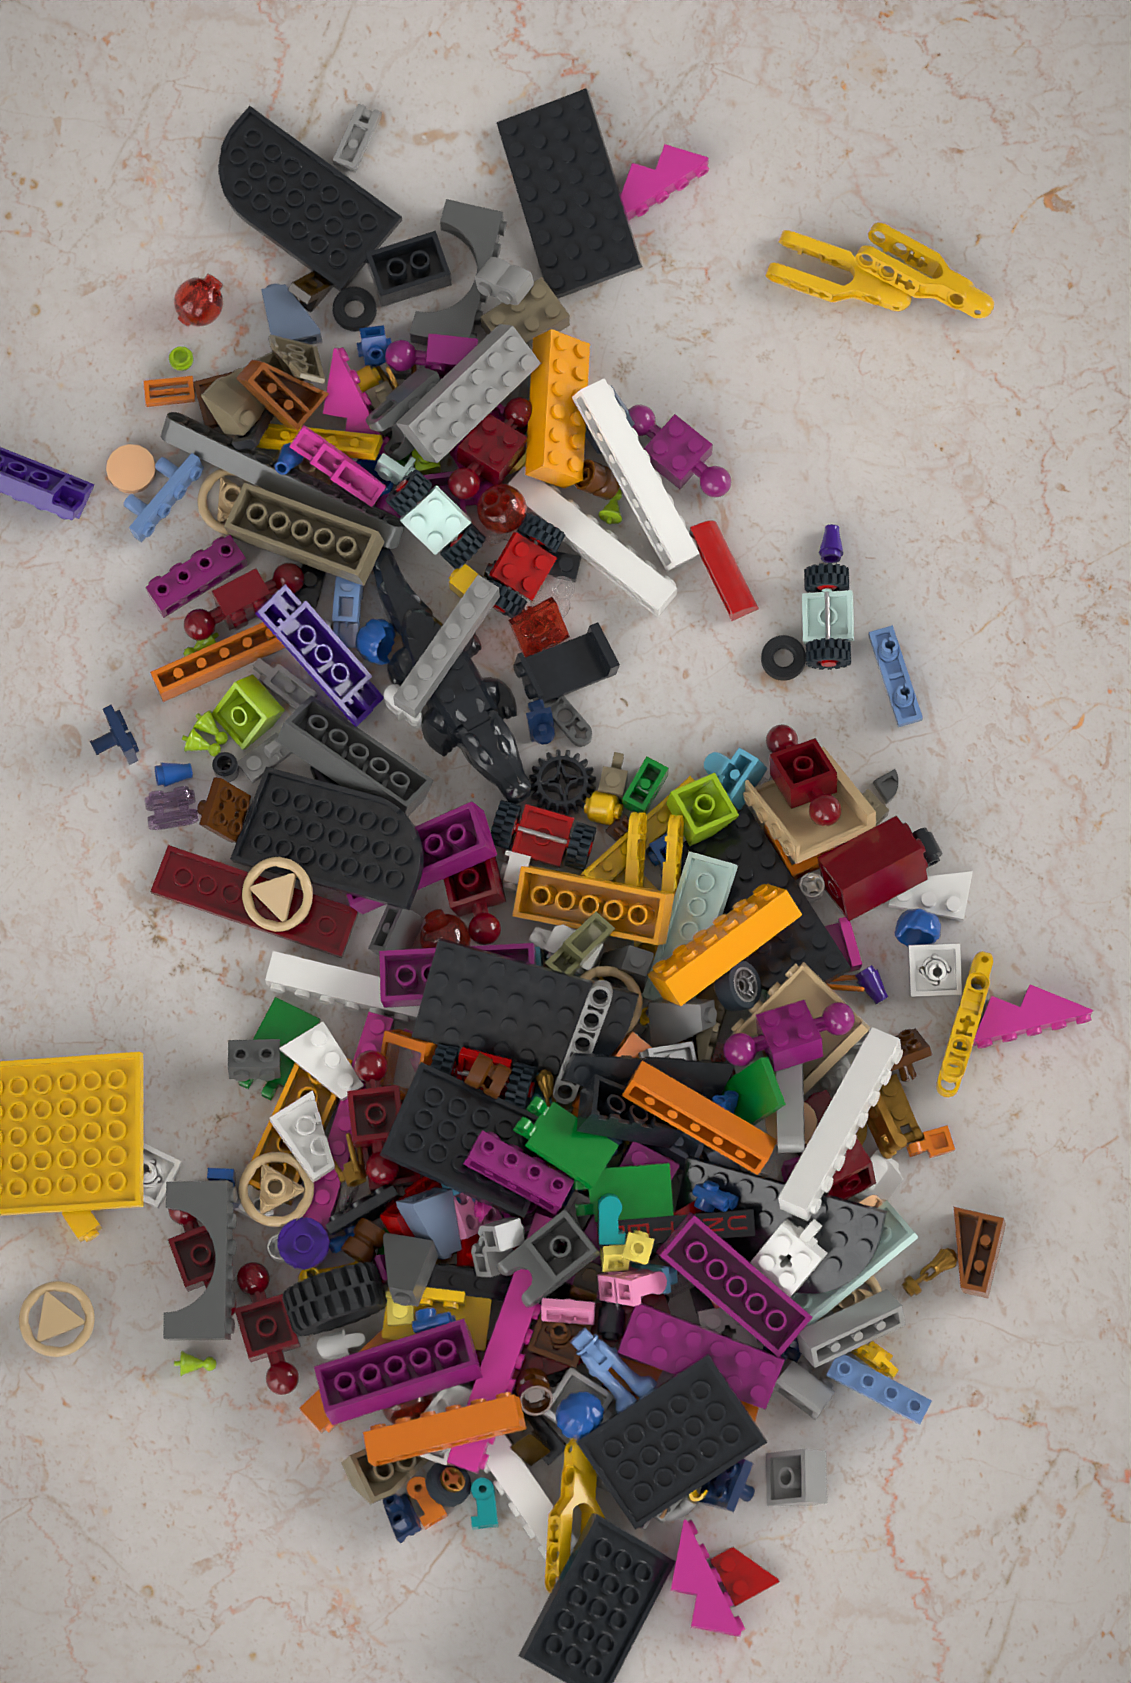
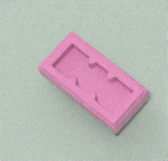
[541,1298,595,1325]

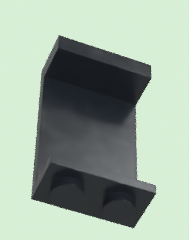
[513,622,620,703]

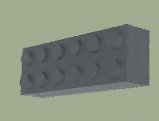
[277,695,434,817]

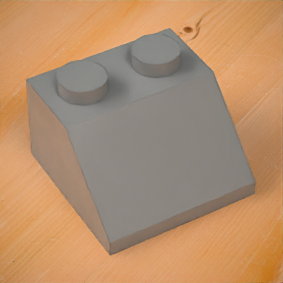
[774,1361,835,1420]
[766,1449,827,1506]

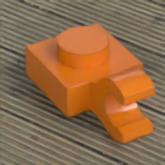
[906,1125,955,1158]

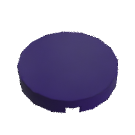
[277,1217,330,1270]

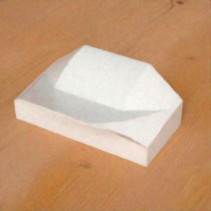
[855,1149,903,1201]

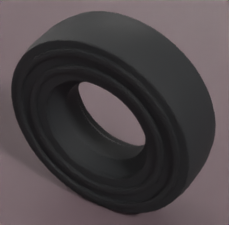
[332,287,377,331]
[761,635,806,681]

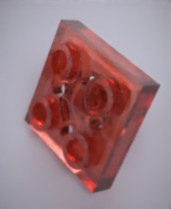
[508,596,570,657]

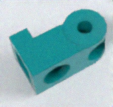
[598,1193,626,1245]
[471,1477,499,1530]

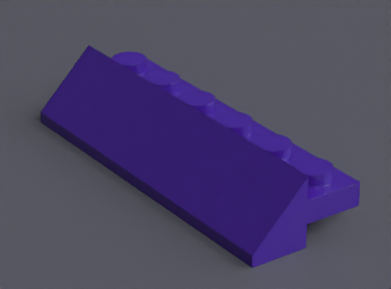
[0,447,94,521]
[255,584,384,727]

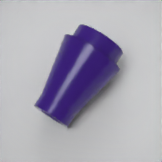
[819,524,844,563]
[855,965,889,1005]

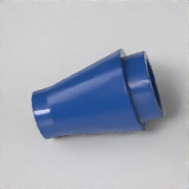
[275,442,304,475]
[155,762,193,787]

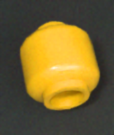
[584,790,623,826]

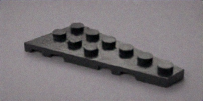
[563,1053,735,1101]

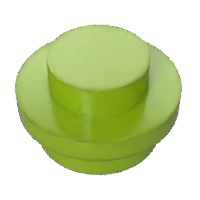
[169,346,194,371]

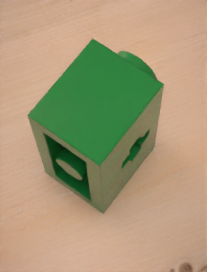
[622,756,669,814]

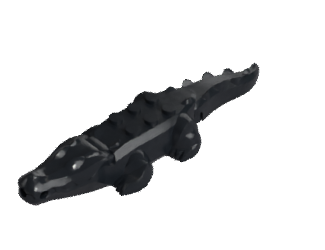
[373,546,531,804]

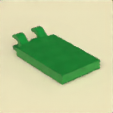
[238,997,321,1101]
[721,1057,786,1126]
[513,1096,619,1190]
[573,1163,674,1222]

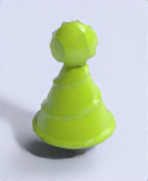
[598,489,623,524]
[183,632,219,657]
[193,710,228,745]
[182,728,221,757]
[174,1351,217,1376]

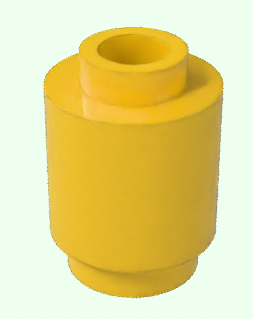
[356,365,382,393]

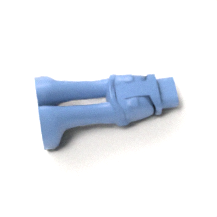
[570,1328,657,1413]

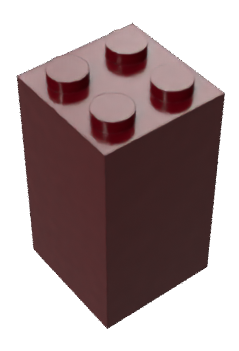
[817,815,928,921]
[797,1090,876,1200]

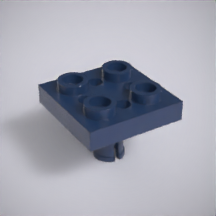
[90,705,139,765]
[698,1459,755,1512]

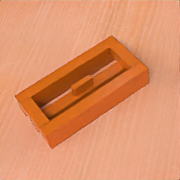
[144,376,196,407]

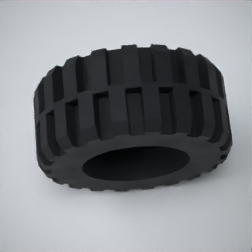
[282,1262,387,1336]

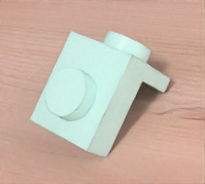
[374,453,416,485]

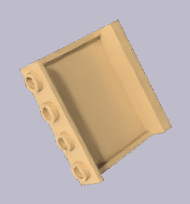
[743,746,876,864]
[731,962,870,1095]

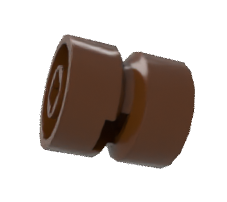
[574,459,620,500]
[464,1053,512,1100]
[341,1218,386,1263]
[515,1368,553,1416]

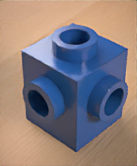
[357,325,392,366]

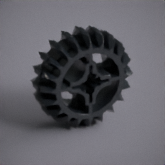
[529,750,596,816]

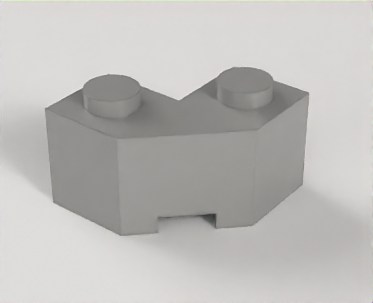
[471,1218,525,1277]

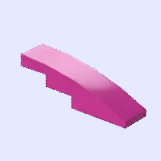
[289,425,386,507]

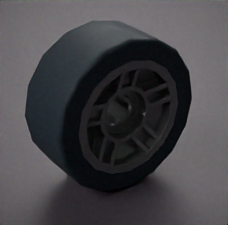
[714,961,762,1012]

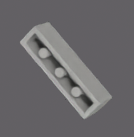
[797,1289,905,1368]

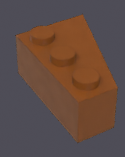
[236,360,329,431]
[953,1206,1006,1299]

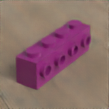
[145,535,248,618]
[463,1131,574,1214]

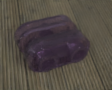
[144,786,199,830]

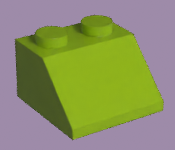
[212,674,285,750]
[666,773,739,846]

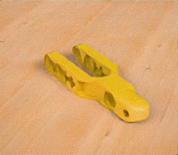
[855,222,994,319]
[766,230,912,311]
[625,812,684,964]
[936,951,993,1098]
[545,1438,605,1593]

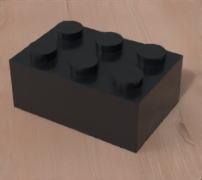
[365,231,452,307]

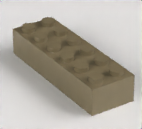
[224,482,384,586]

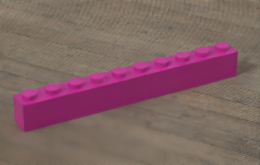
[303,1012,395,1268]
[447,1213,564,1474]

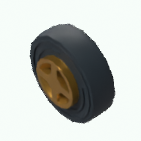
[425,1462,472,1507]

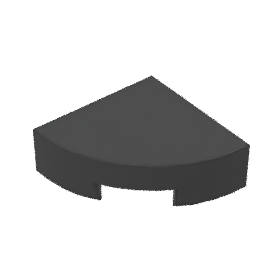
[873,769,898,804]

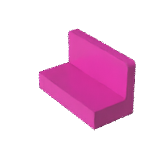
[825,917,862,973]

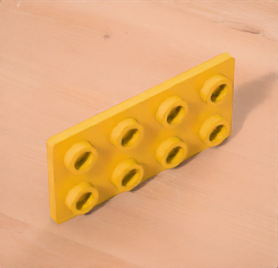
[382,1287,492,1351]

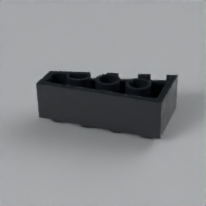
[576,1074,684,1149]

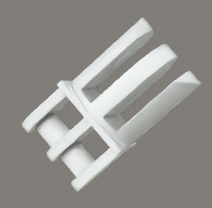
[384,684,422,728]
[317,1329,366,1360]

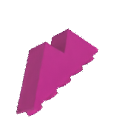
[621,144,709,222]
[323,347,390,454]
[973,984,1093,1049]
[671,1519,745,1637]

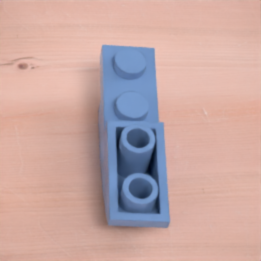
[332,576,364,648]

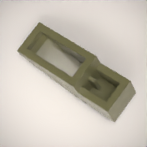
[543,912,615,975]

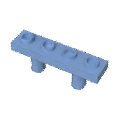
[124,453,204,542]
[868,625,923,727]
[826,1354,932,1425]

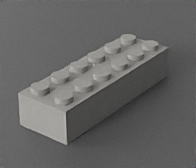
[396,324,541,463]

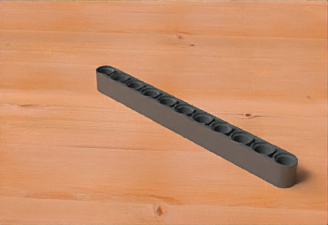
[161,412,405,549]

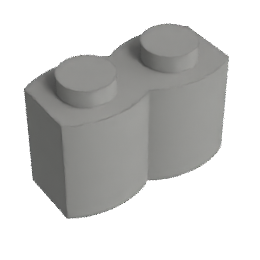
[475,257,534,305]

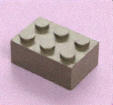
[481,277,570,350]

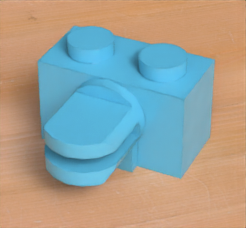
[704,747,768,810]

